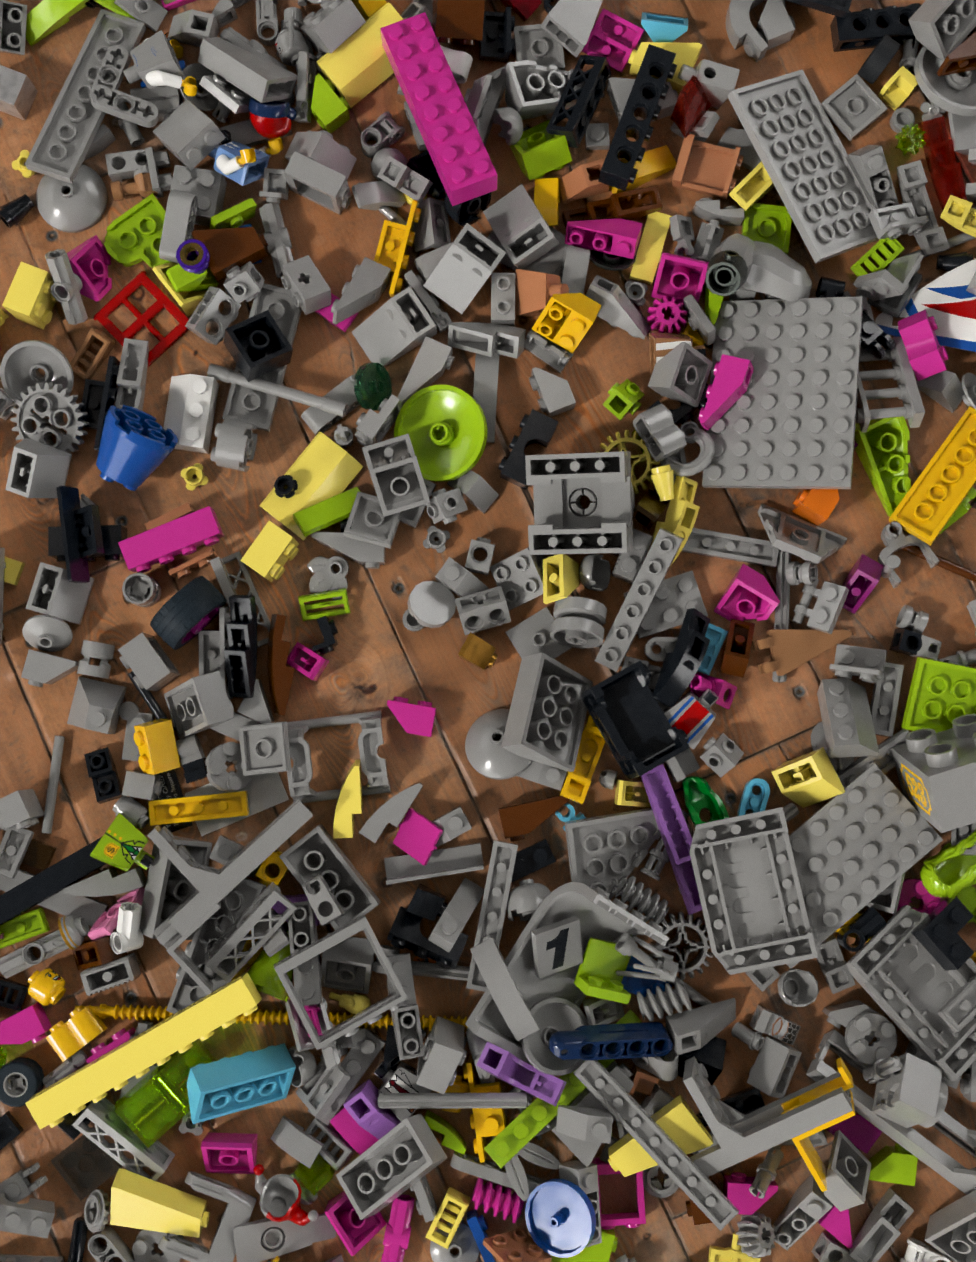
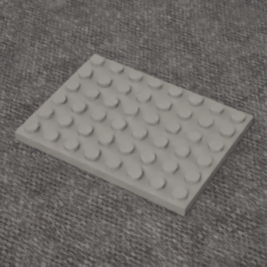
[702,296,863,489]

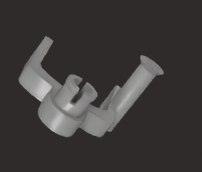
[878,522,939,589]

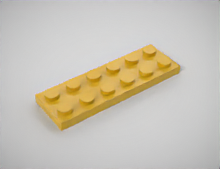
[889,406,976,546]

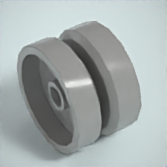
[550,596,607,649]

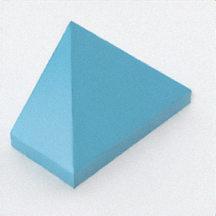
[641,12,688,42]

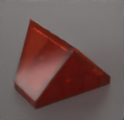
[670,75,711,138]

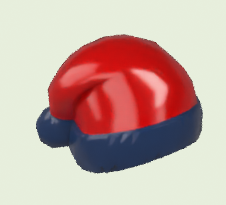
[249,97,297,139]

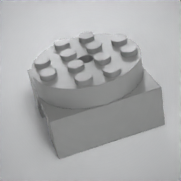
[525,451,635,555]

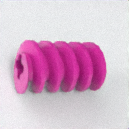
[470,1177,525,1224]

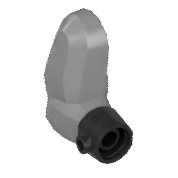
[705,233,812,302]

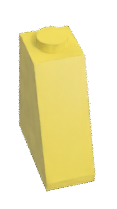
[628,42,702,96]

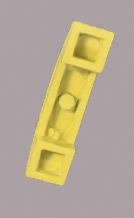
[940,195,976,238]

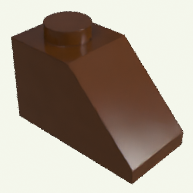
[719,618,755,678]
[72,935,128,970]

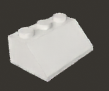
[163,374,219,454]

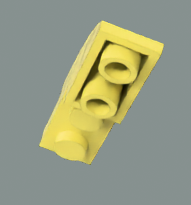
[651,476,700,565]

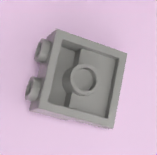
[354,394,402,447]

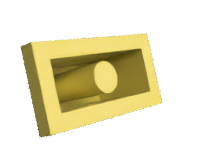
[543,554,579,604]

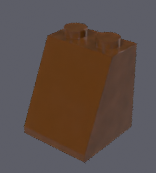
[432,0,485,46]

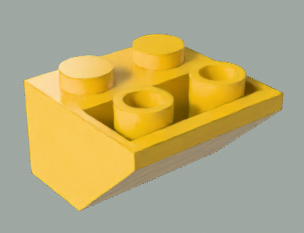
[532,293,602,354]

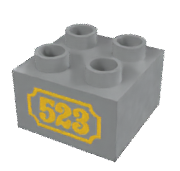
[891,714,976,833]

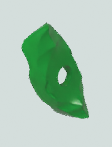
[682,776,729,827]

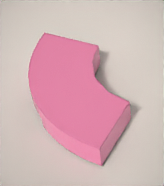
[88,887,145,941]

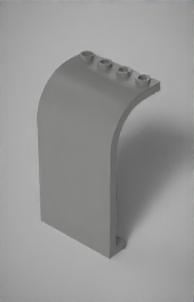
[465,882,669,1065]

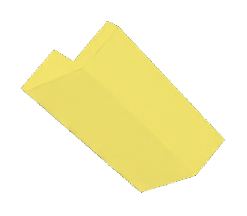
[316,2,404,108]
[259,431,363,541]

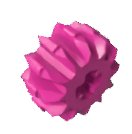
[646,296,687,334]

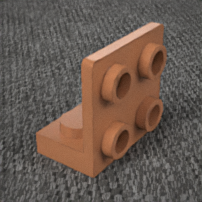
[483,1229,552,1262]

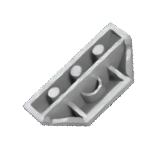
[464,66,506,146]

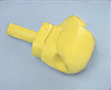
[329,992,370,1015]

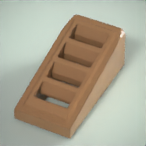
[70,328,116,380]

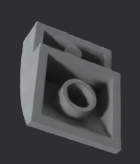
[362,434,431,517]

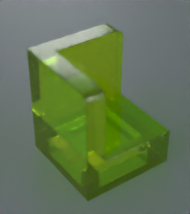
[294,1154,335,1196]

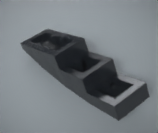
[224,595,257,698]

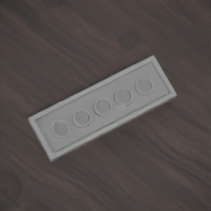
[222,283,302,432]

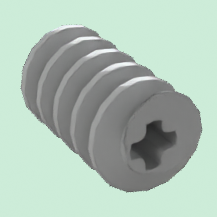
[615,876,670,925]
[637,980,692,1022]

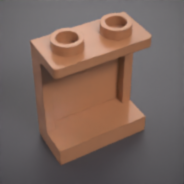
[672,133,744,200]
[144,502,218,579]

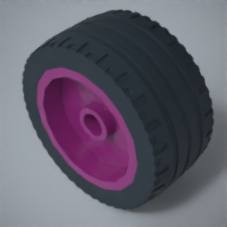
[150,576,227,650]

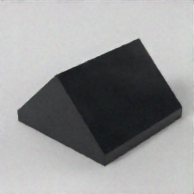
[672,1036,727,1086]

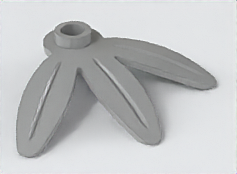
[491,1116,560,1201]

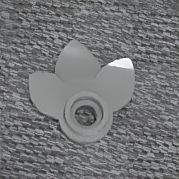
[307,556,349,600]

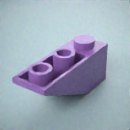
[343,1079,401,1140]

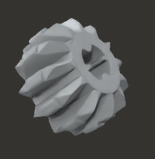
[736,1212,776,1258]

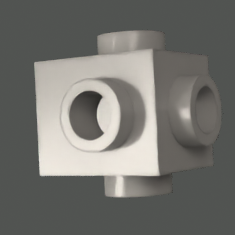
[223,261,265,304]
[426,487,468,525]
[700,733,744,778]

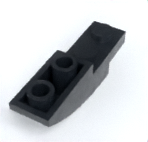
[652,608,710,707]

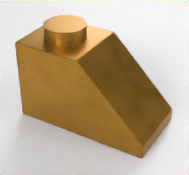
[458,632,498,670]

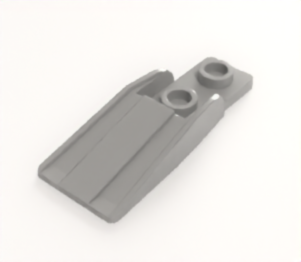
[233,1213,336,1262]

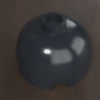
[444,192,492,227]

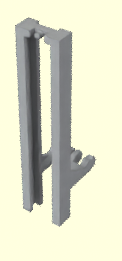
[806,1030,976,1195]

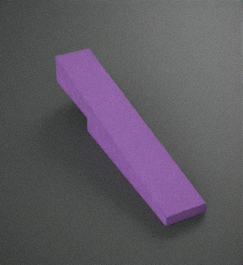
[641,764,702,915]

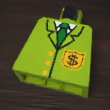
[90,813,155,871]

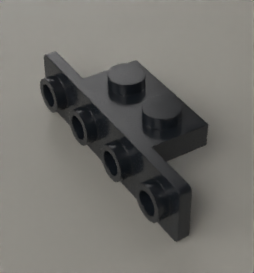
[80,356,120,452]
[56,486,104,583]

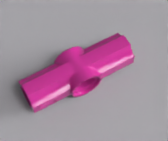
[381,1194,415,1262]

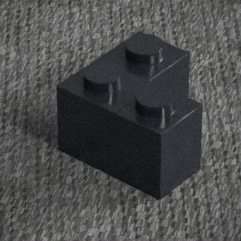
[911,897,975,971]

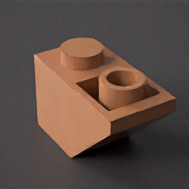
[559,158,609,204]

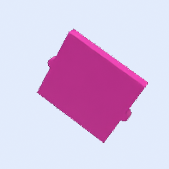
[393,808,443,866]

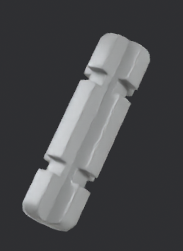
[42,1050,88,1088]

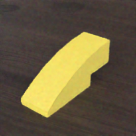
[729,161,774,211]
[333,759,363,839]

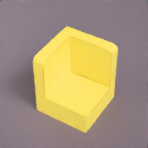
[878,66,918,111]

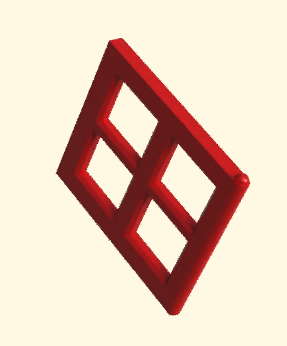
[93,271,189,367]

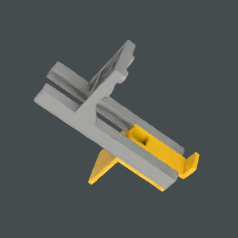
[683,1056,855,1192]

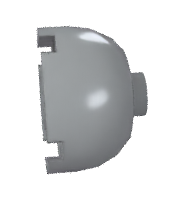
[506,879,551,921]

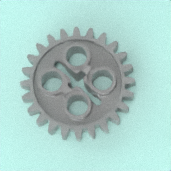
[10,382,89,454]

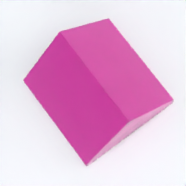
[651,252,709,304]
[201,1132,258,1174]
[324,1191,387,1256]

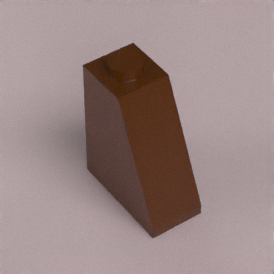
[191,227,268,282]

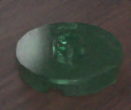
[354,363,392,411]

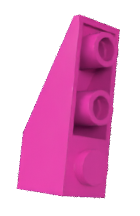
[564,218,643,259]
[699,354,754,431]

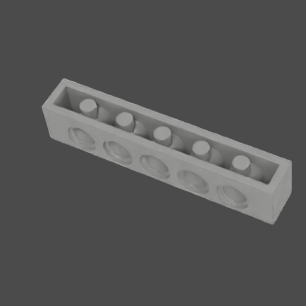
[595,528,684,672]

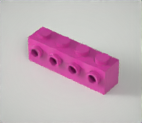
[118,506,224,573]

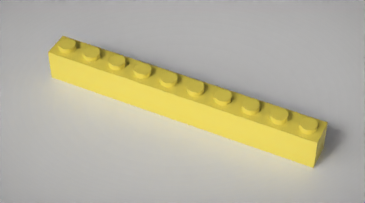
[25,972,262,1130]

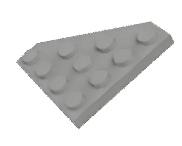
[564,808,661,900]

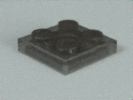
[51,1127,122,1201]

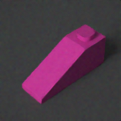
[0,1002,52,1045]

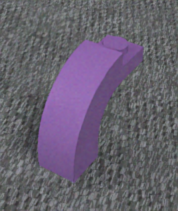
[476,1042,566,1107]

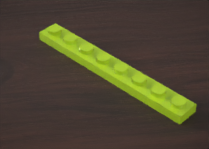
[484,1010,642,1169]

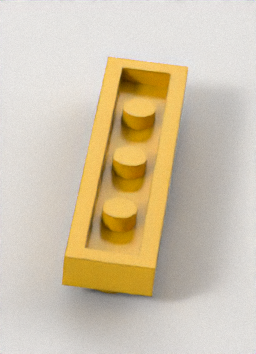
[148,791,249,826]

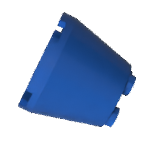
[96,405,178,491]

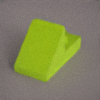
[165,257,219,292]

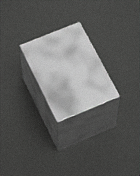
[0,65,38,120]

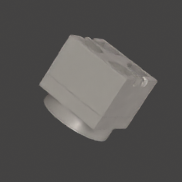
[872,1053,948,1128]

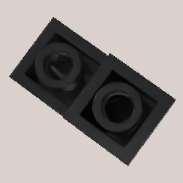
[84,747,123,804]

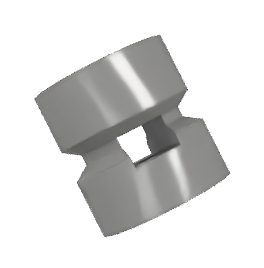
[122,573,161,607]
[77,640,115,679]

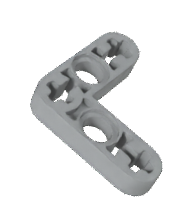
[90,45,159,128]

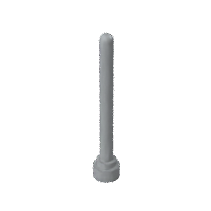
[615,933,712,1006]

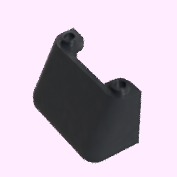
[581,661,690,779]

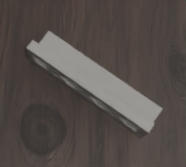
[210,551,271,648]
[205,882,297,982]
[72,1097,175,1181]

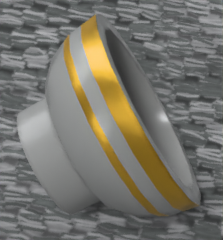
[58,915,89,950]

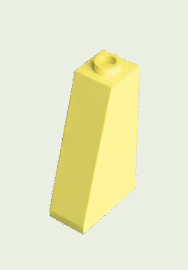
[608,1095,713,1177]
[110,1168,210,1238]

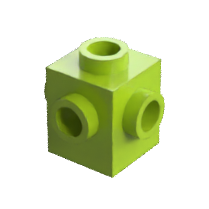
[603,379,645,421]

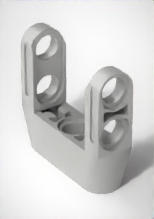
[158,1171,257,1262]

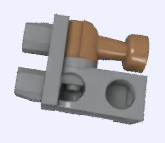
[105,147,173,201]

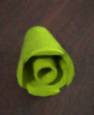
[248,930,293,1002]

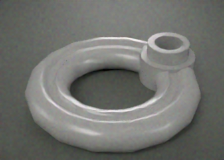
[660,421,715,477]

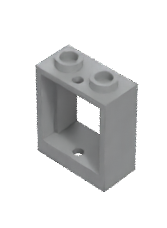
[284,151,352,215]

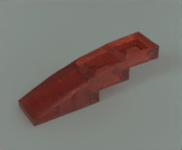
[918,116,967,211]

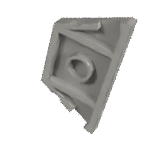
[757,503,847,564]

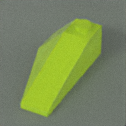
[854,416,911,517]

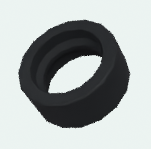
[858,34,901,84]

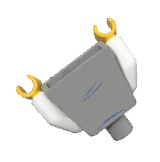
[123,30,197,97]

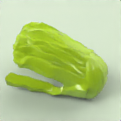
[920,829,976,898]

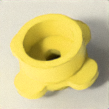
[12,150,36,178]
[181,463,209,491]

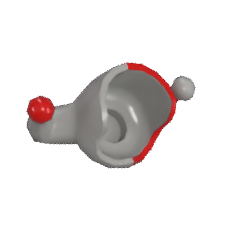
[253,1164,319,1226]

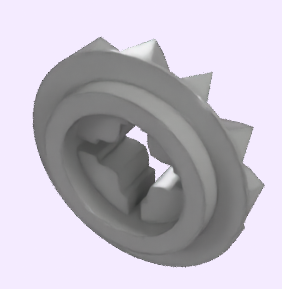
[643,1165,679,1198]
[84,1189,110,1233]

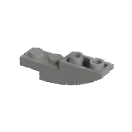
[288,901,322,1006]
[386,952,425,1060]

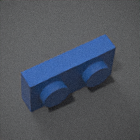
[467,1209,496,1262]

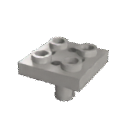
[199,74,251,123]

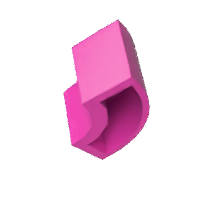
[898,309,949,381]

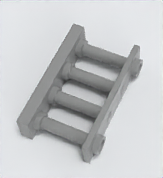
[856,337,925,433]

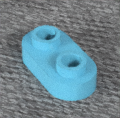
[737,778,770,816]

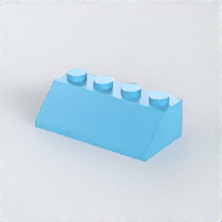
[187,1043,296,1124]

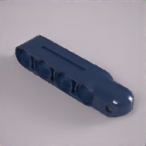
[549,1022,673,1060]

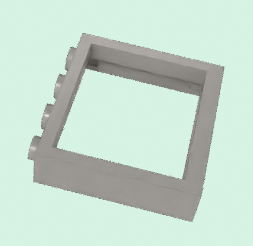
[274,915,408,1050]

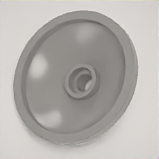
[36,164,108,233]
[0,340,74,411]
[465,709,533,780]
[521,997,588,1076]

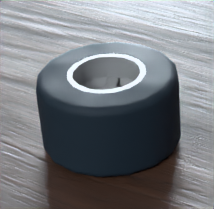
[0,1057,45,1107]

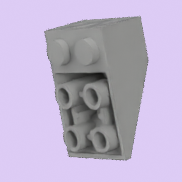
[483,184,560,270]
[423,223,506,315]
[352,286,437,372]

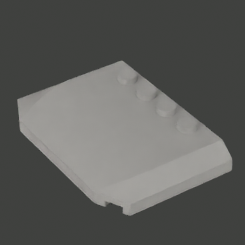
[689,807,818,975]
[846,905,976,1081]

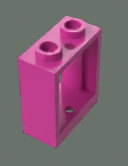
[591,1157,646,1230]

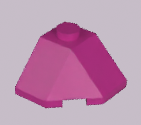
[67,235,112,302]
[714,564,780,621]

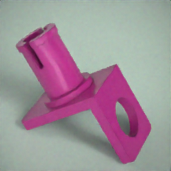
[689,673,737,709]

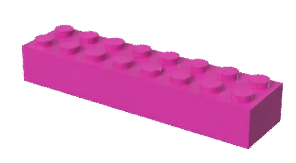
[380,12,497,206]

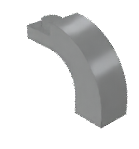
[725,0,769,62]

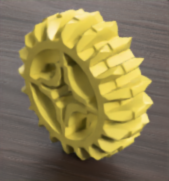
[597,430,660,494]

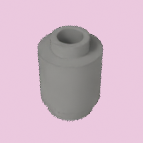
[112,795,150,829]

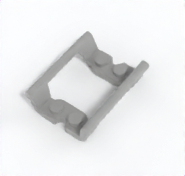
[287,710,391,803]

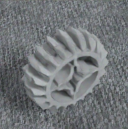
[649,912,714,980]

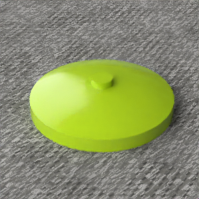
[394,384,488,482]

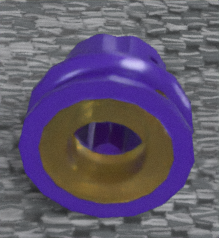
[176,239,210,274]

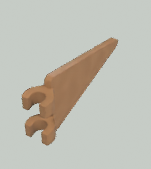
[752,629,852,676]

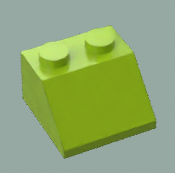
[510,120,572,180]

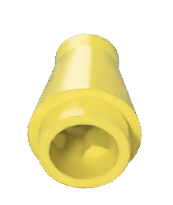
[650,464,675,501]

